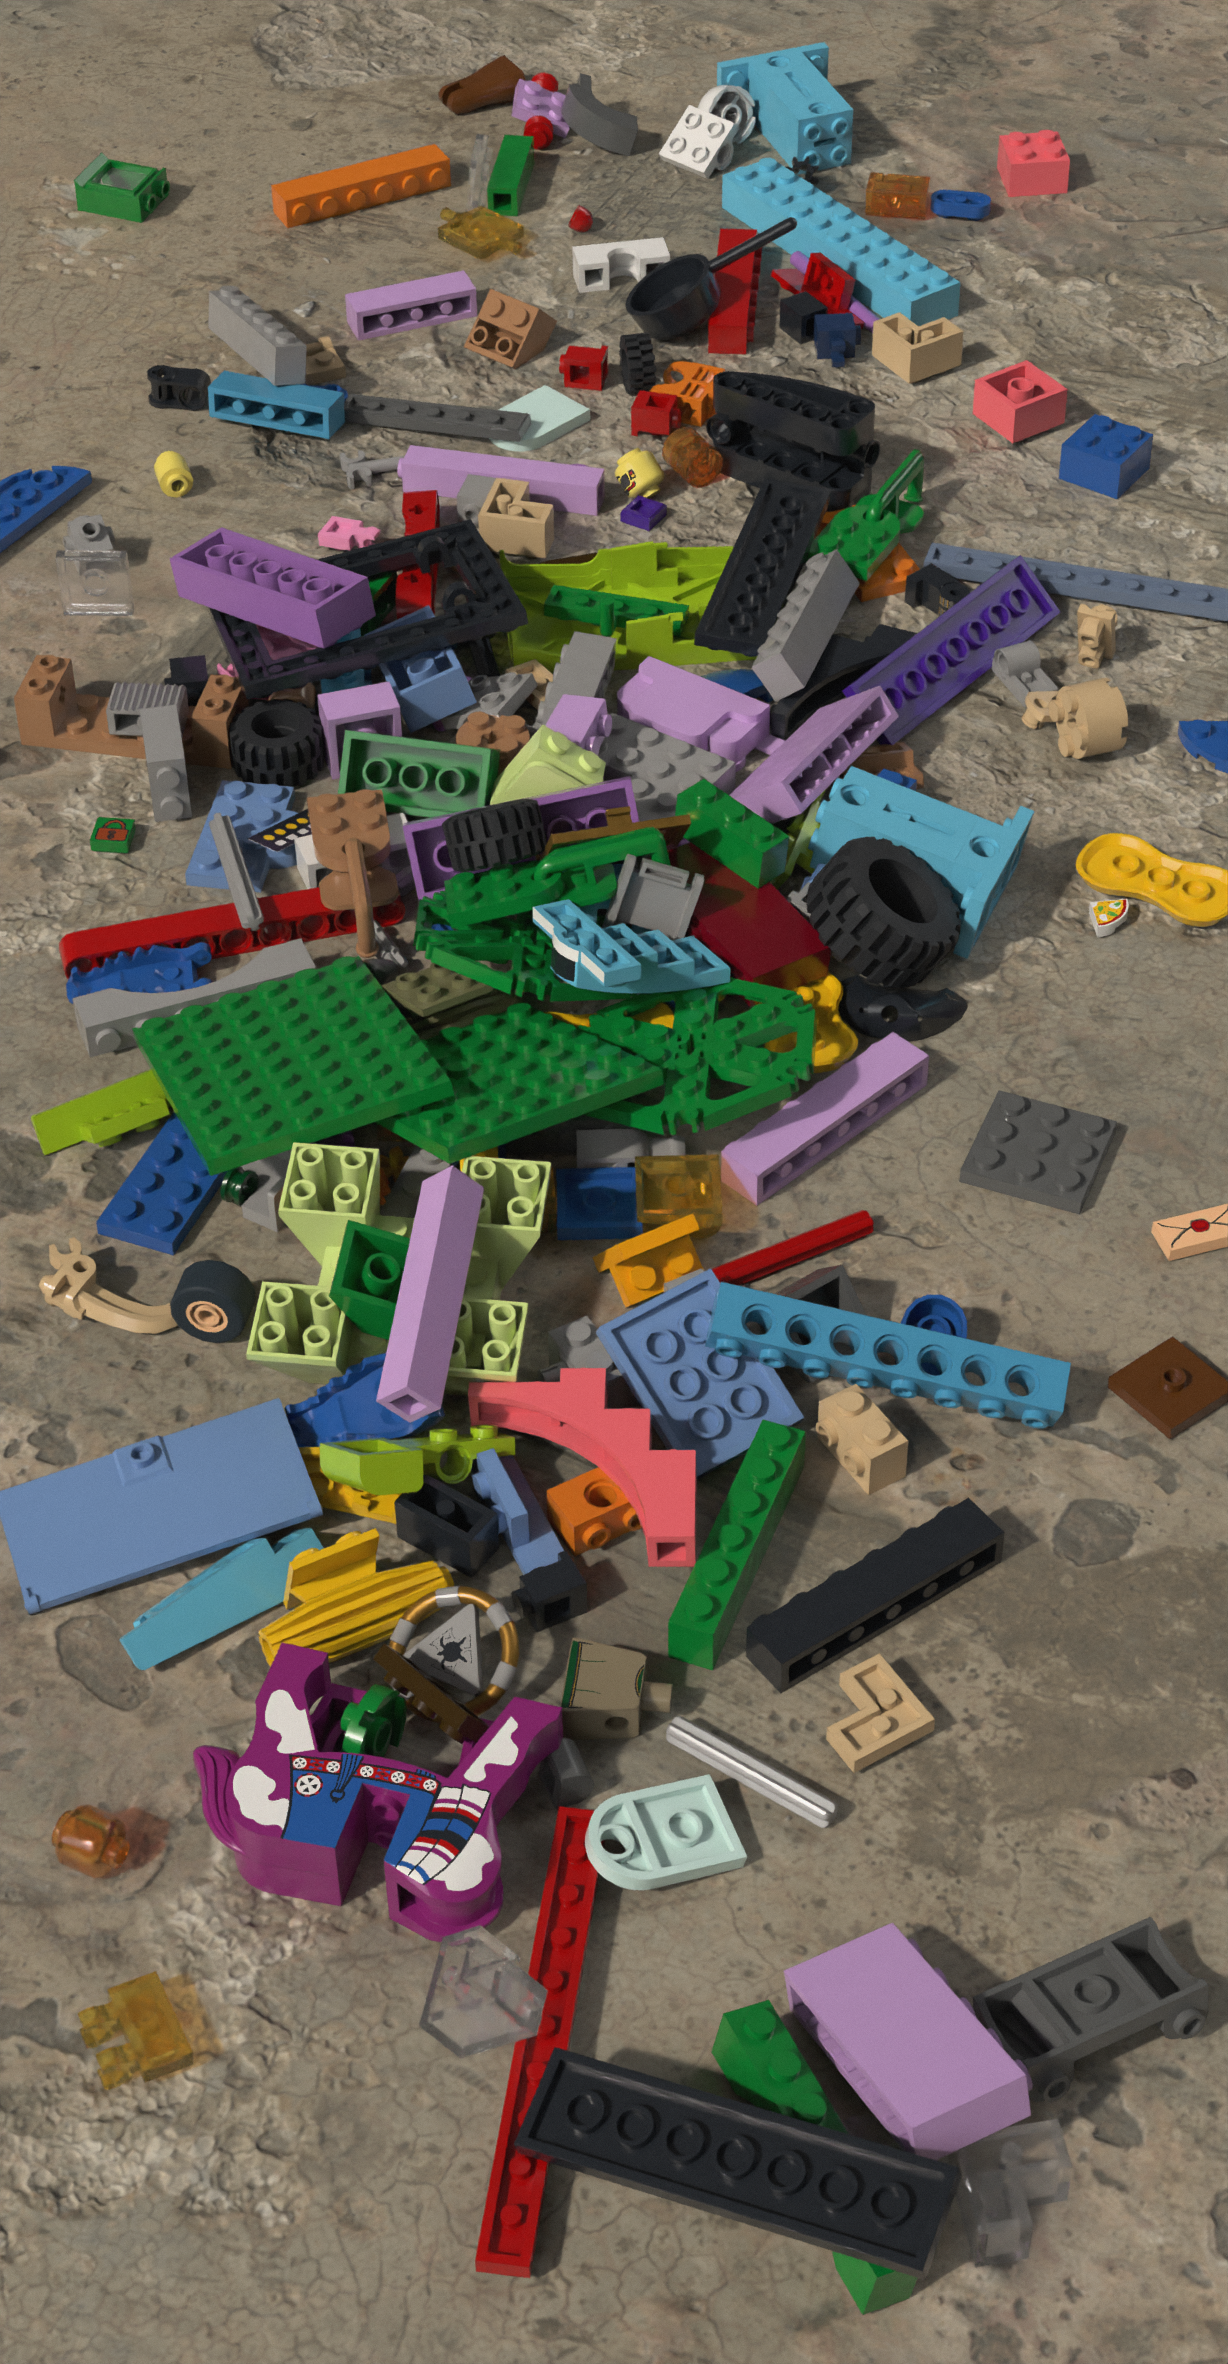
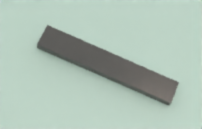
[344,394,531,442]

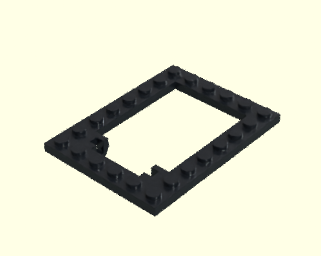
[206,519,528,699]

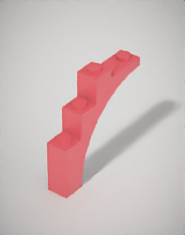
[468,1368,697,1567]

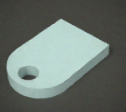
[489,385,590,452]
[585,1774,747,1890]

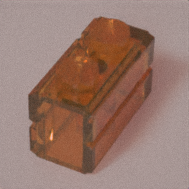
[865,172,930,220]

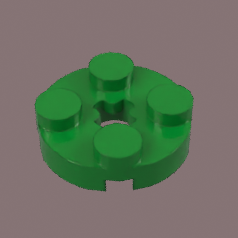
[340,1684,407,1757]

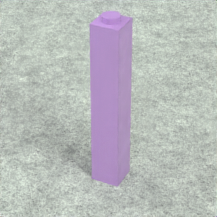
[397,445,605,516]
[376,1166,484,1423]

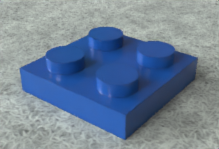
[556,1167,643,1240]

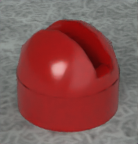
[568,205,593,233]

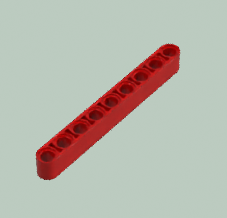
[58,887,406,979]

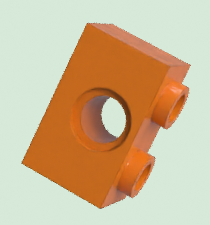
[547,1467,642,1556]

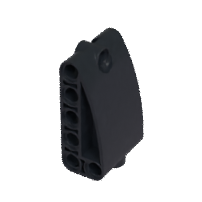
[706,371,880,512]

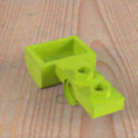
[320,1425,515,1495]

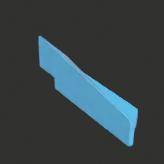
[119,1528,324,1670]

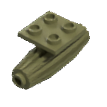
[381,963,523,1039]

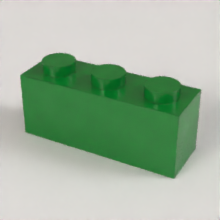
[675,779,790,889]

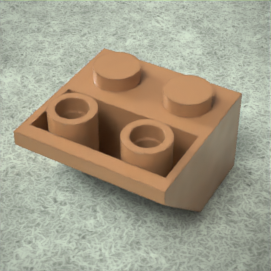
[464,289,557,369]

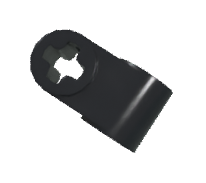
[147,365,211,410]

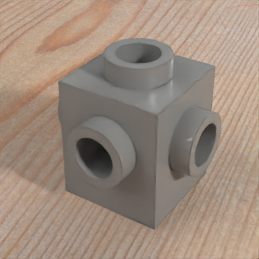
[63,514,115,574]

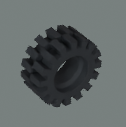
[619,332,656,394]

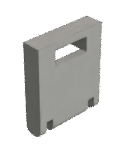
[601,854,704,940]

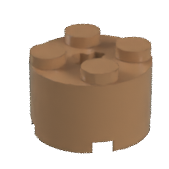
[456,711,530,778]

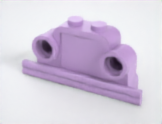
[616,656,785,772]

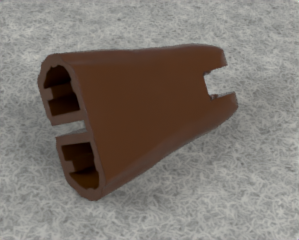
[438,55,526,115]

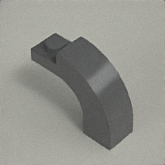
[561,73,638,156]

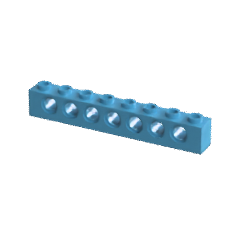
[705,1282,1071,1428]

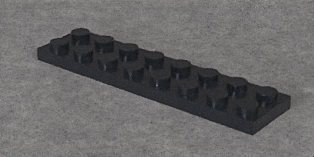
[694,478,831,657]
[514,2047,961,2280]

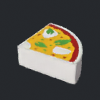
[1089,899,1129,937]

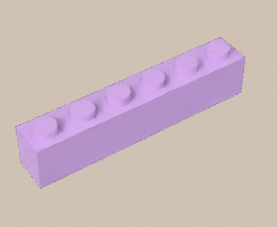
[721,1032,929,1206]

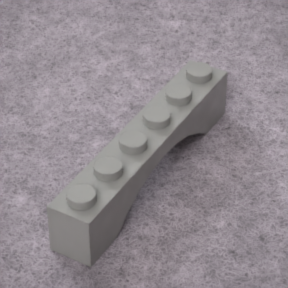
[73,939,316,1057]

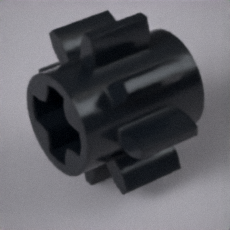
[786,156,819,185]

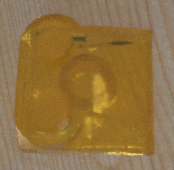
[635,1154,723,1238]

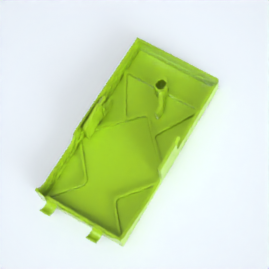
[497,541,757,674]

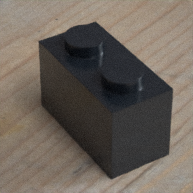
[394,1473,499,1578]

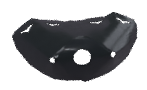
[838,975,968,1042]

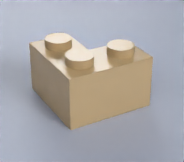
[872,312,963,384]
[478,478,554,558]

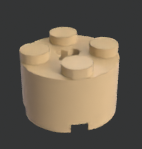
[1049,678,1128,759]

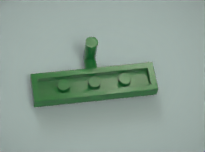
[544,585,689,637]

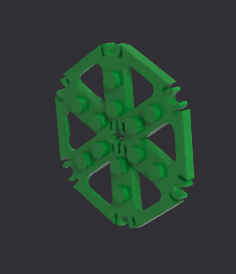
[413,891,637,1002]
[577,977,817,1135]

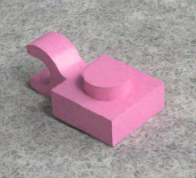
[318,516,380,551]

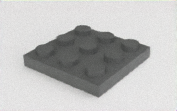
[959,1090,1117,1215]

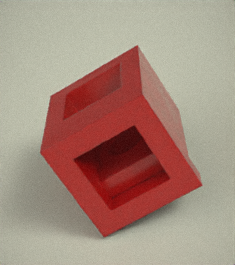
[559,345,608,391]
[631,390,682,436]

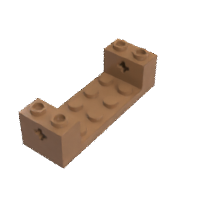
[14,655,249,769]

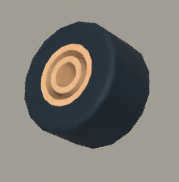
[170,1260,256,1343]

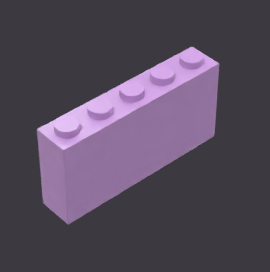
[729,686,899,824]
[784,1922,1032,2160]

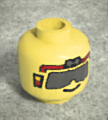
[615,448,664,499]

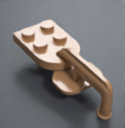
[307,789,399,958]

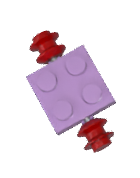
[512,72,570,150]

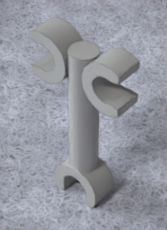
[340,450,405,489]

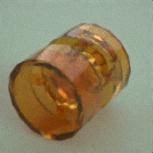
[662,427,722,488]

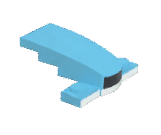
[533,899,730,993]

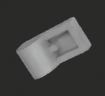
[992,640,1059,709]

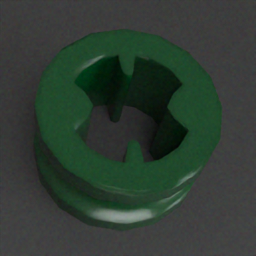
[220,1167,258,1207]

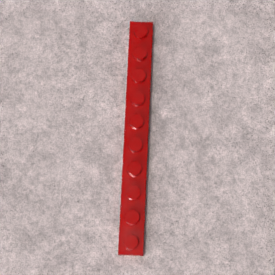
[475,1806,605,2278]

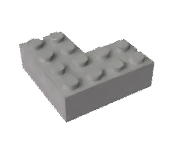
[598,713,736,869]

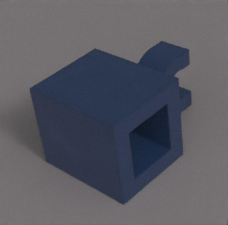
[814,313,861,367]

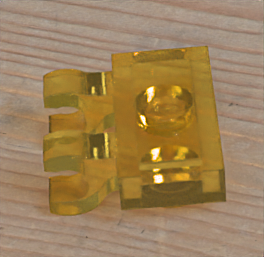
[78,1971,194,2090]

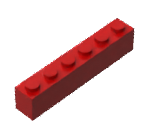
[708,228,762,355]

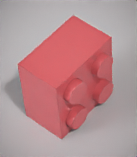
[997,130,1070,197]
[973,360,1068,443]

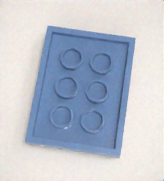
[596,1268,805,1480]

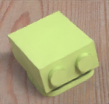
[490,725,606,805]

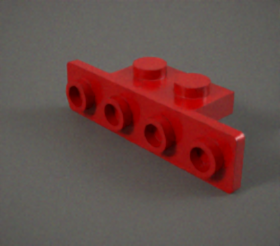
[771,253,864,329]

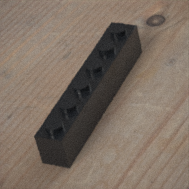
[746,1497,1004,1694]

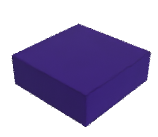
[620,495,667,531]

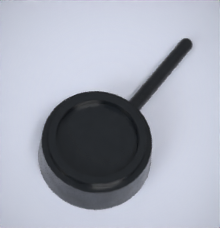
[625,217,797,340]

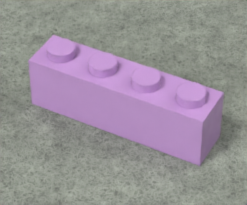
[345,271,477,341]

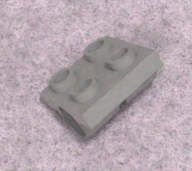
[441,672,538,730]

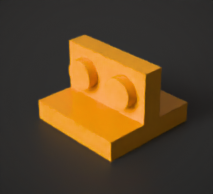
[592,1213,704,1308]

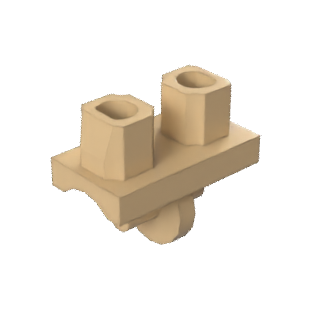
[1077,604,1118,669]

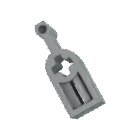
[576,1129,686,1182]

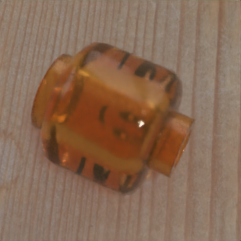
[51,1804,130,1879]

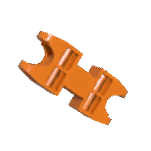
[650,361,725,427]

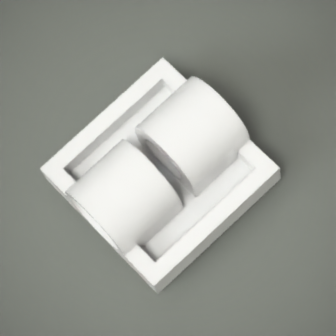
[659,105,739,179]

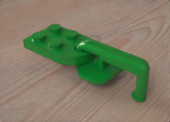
[804,449,924,581]
[444,827,671,929]

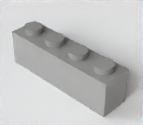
[537,631,617,725]

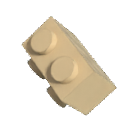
[816,1384,908,1495]

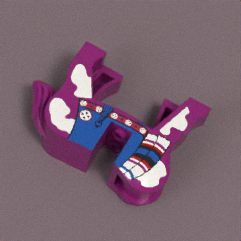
[193,1642,563,1942]

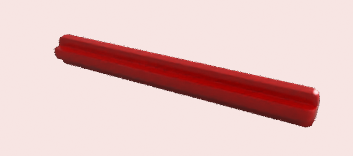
[712,1210,874,1286]

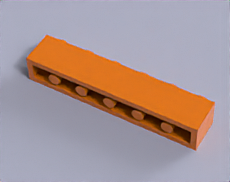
[271,144,451,228]

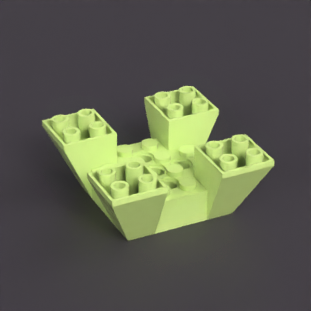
[246,1142,551,1396]

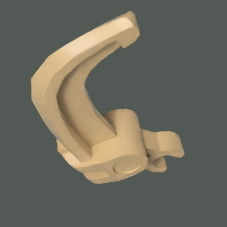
[39,1237,177,1334]

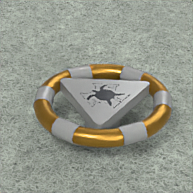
[389,1585,519,1723]

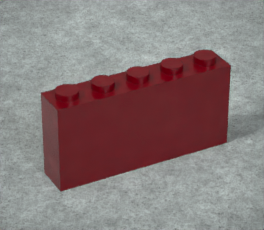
[648,842,831,1007]

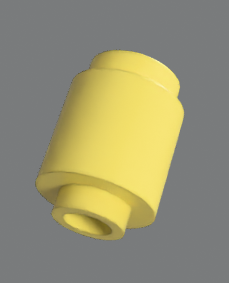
[154,451,193,497]

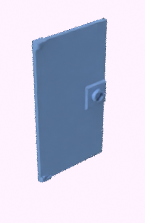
[0,1398,323,1615]

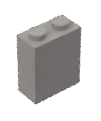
[139,705,192,822]

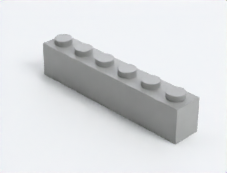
[208,286,307,386]
[751,549,859,702]

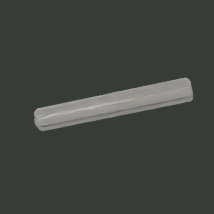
[666,1716,838,1828]

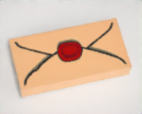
[1151,1204,1228,1261]

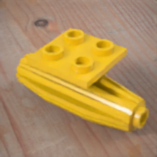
[259,1528,454,1667]

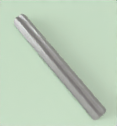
[209,812,264,931]

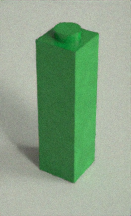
[487,135,534,216]

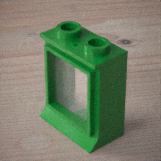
[74,152,170,223]

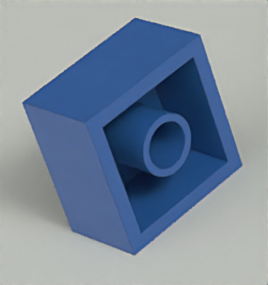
[1059,414,1153,499]

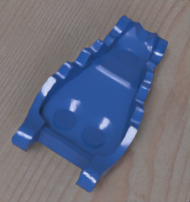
[66,942,213,1005]
[285,1353,445,1447]

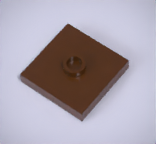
[1108,1336,1228,1439]

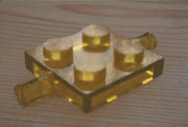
[438,205,524,260]

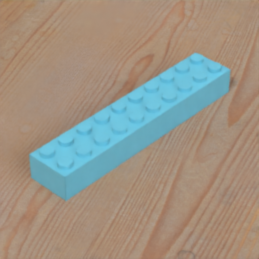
[722,157,961,326]

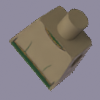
[560,1637,673,1741]

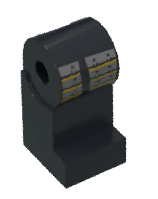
[904,563,970,617]

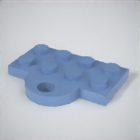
[185,780,298,893]

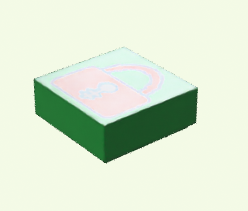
[90,817,136,853]

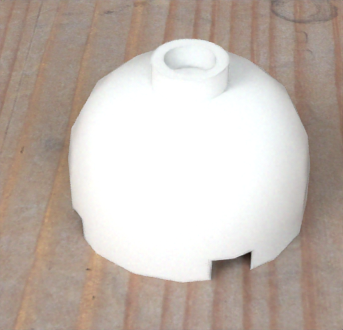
[697,85,756,144]

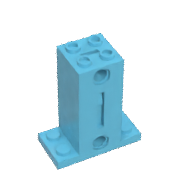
[717,42,853,175]
[808,766,1035,959]

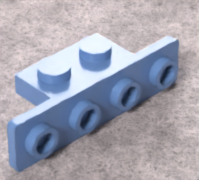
[470,1448,564,1575]

